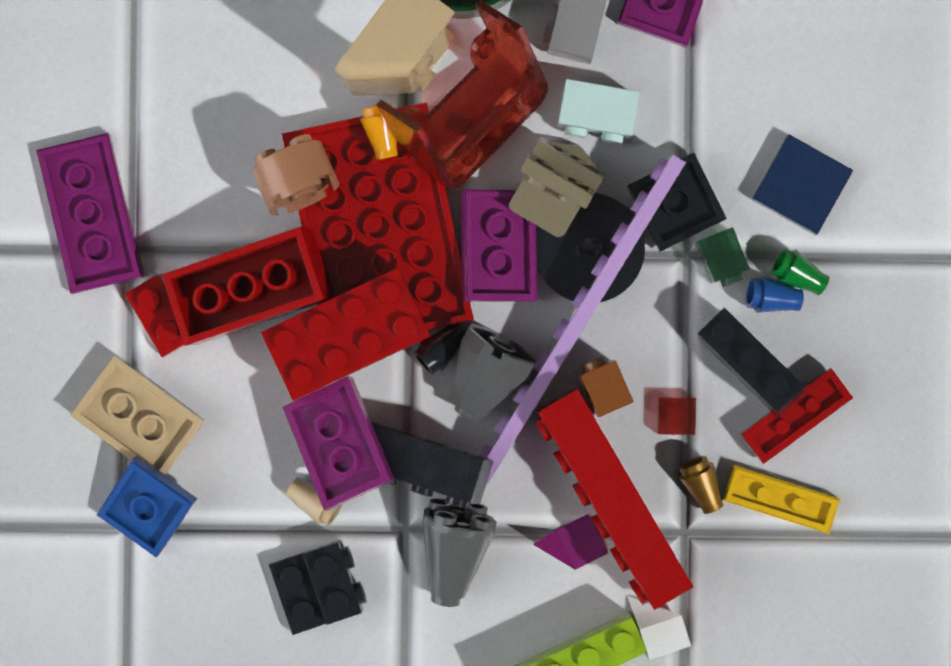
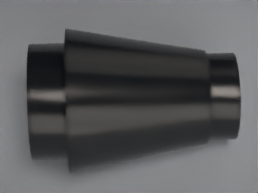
[413,323,466,375]

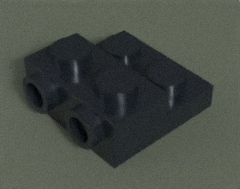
[269,540,367,635]

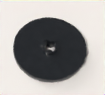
[536,193,645,303]

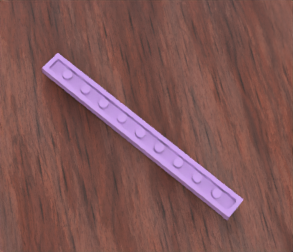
[478,155,686,483]

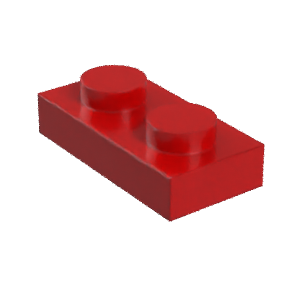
[124,275,184,358]

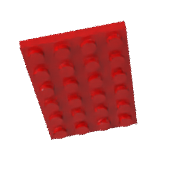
[282,102,474,330]

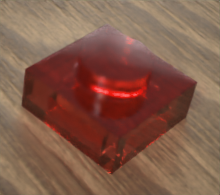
[657,397,696,435]

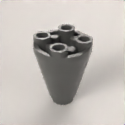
[422,498,497,607]

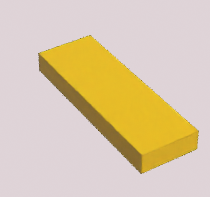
[722,465,840,534]

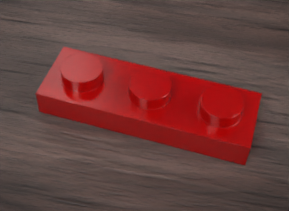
[740,368,853,464]

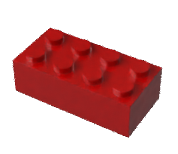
[161,227,334,346]
[261,268,431,401]

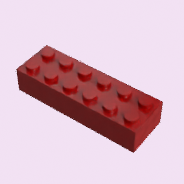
[534,388,693,610]

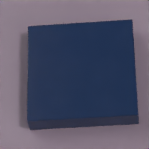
[751,134,853,235]

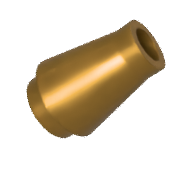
[679,456,724,514]

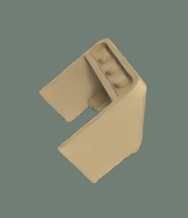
[335,0,457,96]

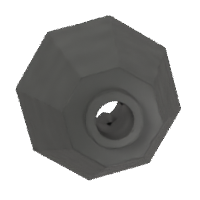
[450,323,537,420]

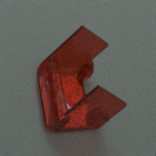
[376,0,548,190]

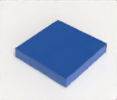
[96,456,198,558]

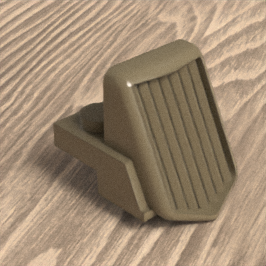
[509,137,606,237]

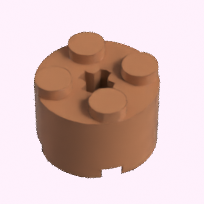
[252,134,340,215]

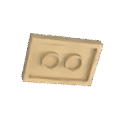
[70,355,205,475]

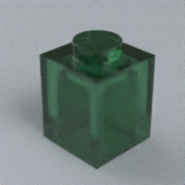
[695,227,750,287]

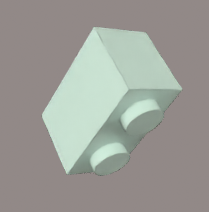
[557,79,640,144]

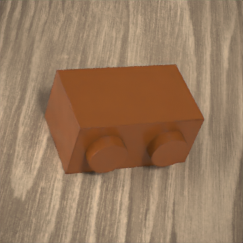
[577,356,634,417]

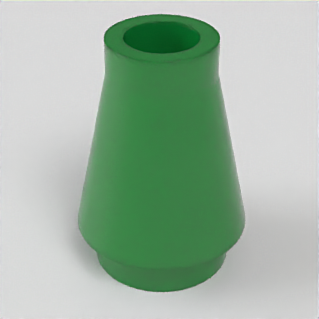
[771,248,830,296]

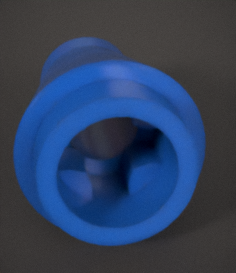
[746,276,804,313]

